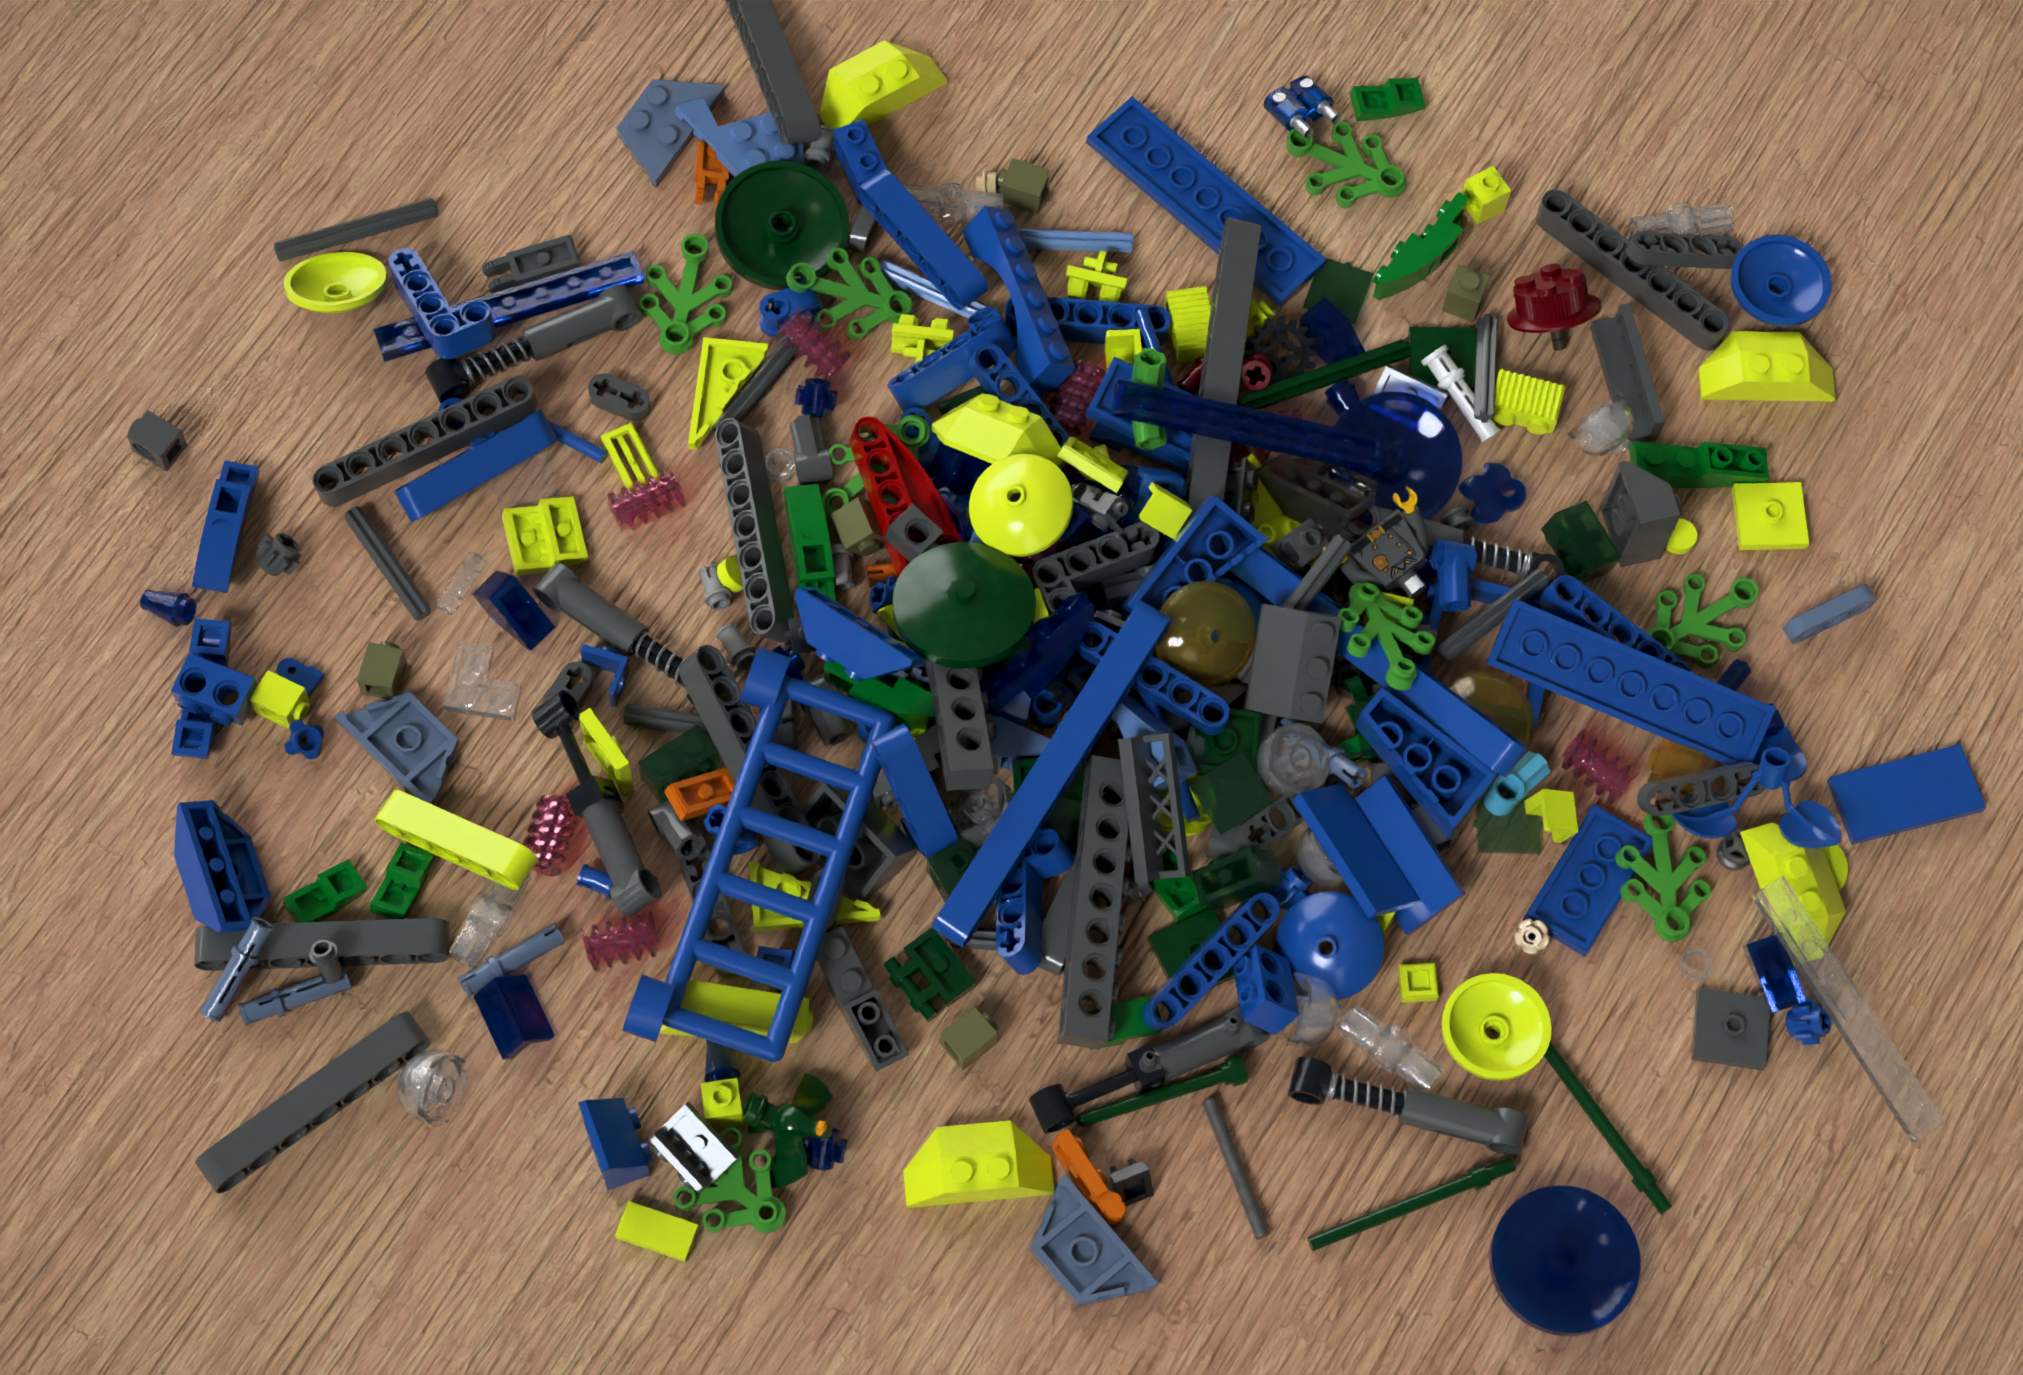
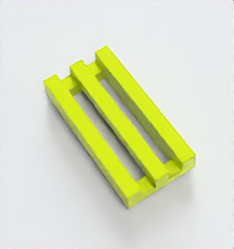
[601,422,661,496]

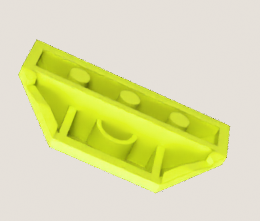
[819,40,947,130]
[1698,331,1836,402]
[931,393,1067,469]
[1740,822,1846,968]
[903,1120,1055,1208]

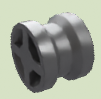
[1716,828,1750,871]

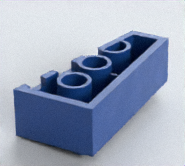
[1120,495,1269,617]
[1355,687,1497,839]

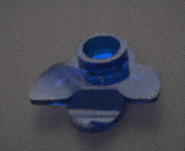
[1458,463,1527,524]

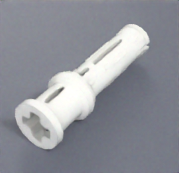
[1421,344,1500,443]

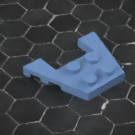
[674,98,805,177]

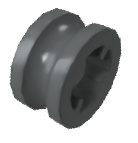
[1440,505,1475,532]

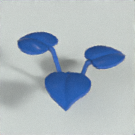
[1673,727,1842,848]

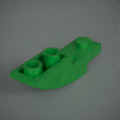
[1373,192,1470,300]
[1629,441,1769,488]
[783,484,836,602]
[824,661,962,730]

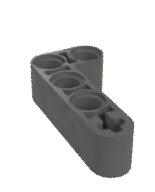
[1031,522,1160,631]

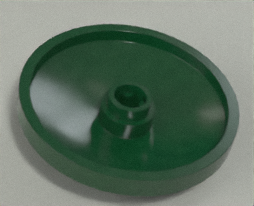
[714,160,849,290]
[892,542,1036,669]

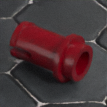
[1177,356,1204,396]

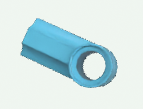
[1484,751,1551,816]

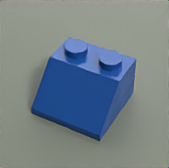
[578,1098,654,1191]

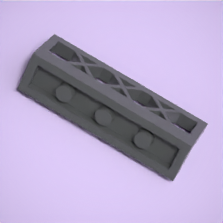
[1590,303,1665,445]
[1118,732,1190,883]

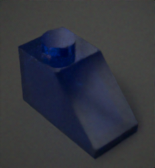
[1298,297,1366,365]
[472,570,555,651]
[1742,932,1807,1013]

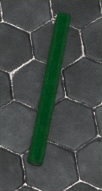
[1236,340,1410,416]

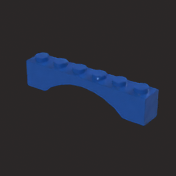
[962,206,1076,393]

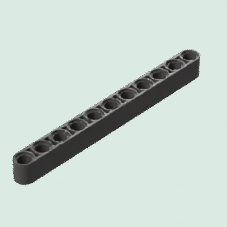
[1179,217,1261,532]

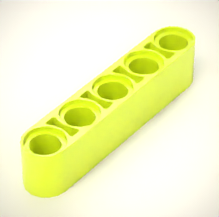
[374,790,538,890]

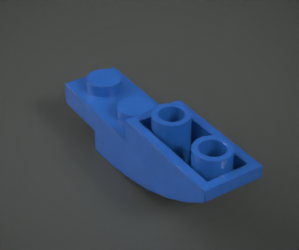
[192,461,259,593]

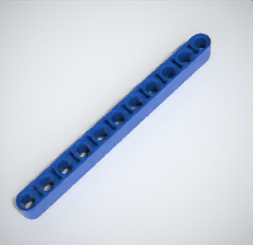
[1229,546,1528,778]
[932,601,1172,948]

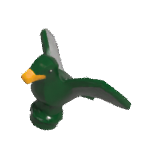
[741,1073,833,1188]

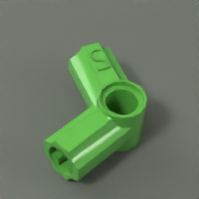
[1124,348,1167,450]

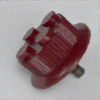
[1507,264,1601,351]

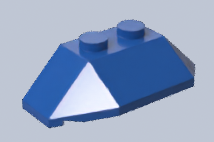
[794,586,926,681]
[174,800,272,933]

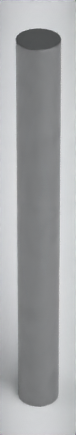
[1202,1098,1270,1240]

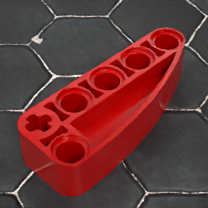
[850,416,962,577]

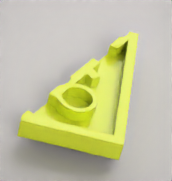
[688,337,769,450]
[748,861,881,932]

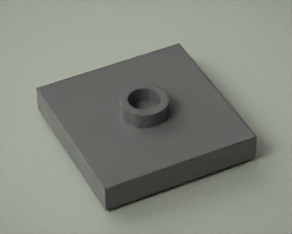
[1691,987,1771,1071]

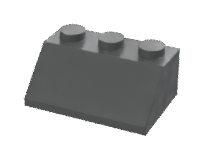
[1600,461,1682,567]
[1244,603,1341,723]
[802,782,918,902]

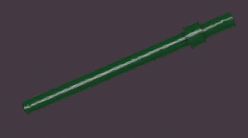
[1544,1041,1673,1215]
[1307,1157,1516,1251]

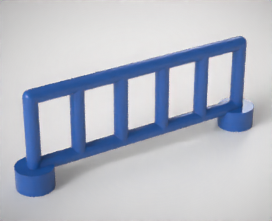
[622,647,896,1062]

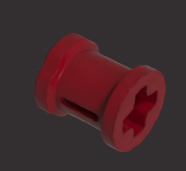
[1240,353,1273,391]

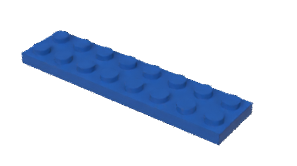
[1086,97,1327,307]
[1486,598,1776,765]

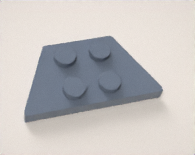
[616,79,725,187]
[334,692,459,805]
[1030,1174,1158,1307]

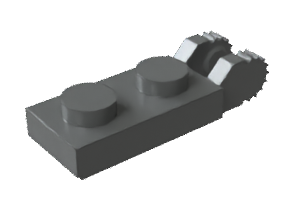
[482,235,581,295]

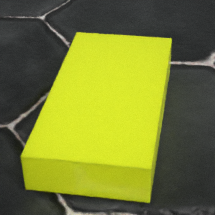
[615,1201,699,1262]

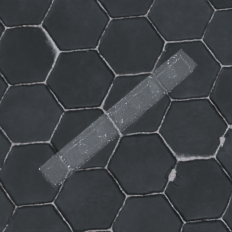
[1751,876,1945,1143]

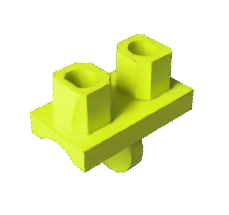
[1066,250,1128,302]
[891,314,954,363]

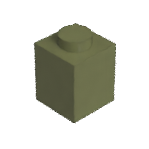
[997,158,1050,214]
[1442,265,1490,322]
[830,497,885,556]
[357,641,407,700]
[940,1006,998,1070]

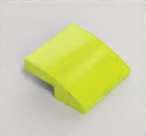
[501,496,588,576]

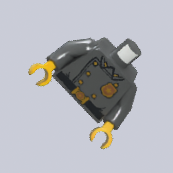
[1323,487,1429,599]

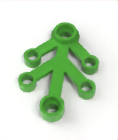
[1286,121,1406,208]
[639,233,733,355]
[786,247,913,341]
[822,415,930,514]
[1646,574,1759,668]
[1337,582,1435,691]
[1615,813,1711,942]
[673,1127,786,1233]

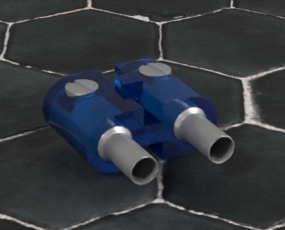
[1264,76,1341,138]

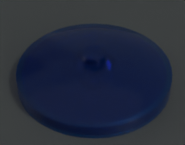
[1324,392,1462,525]
[1489,1185,1641,1336]

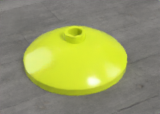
[284,252,387,314]
[969,454,1074,557]
[1441,973,1552,1081]

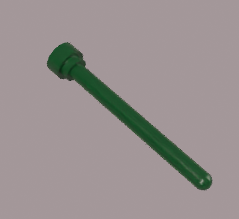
[1076,1055,1248,1127]

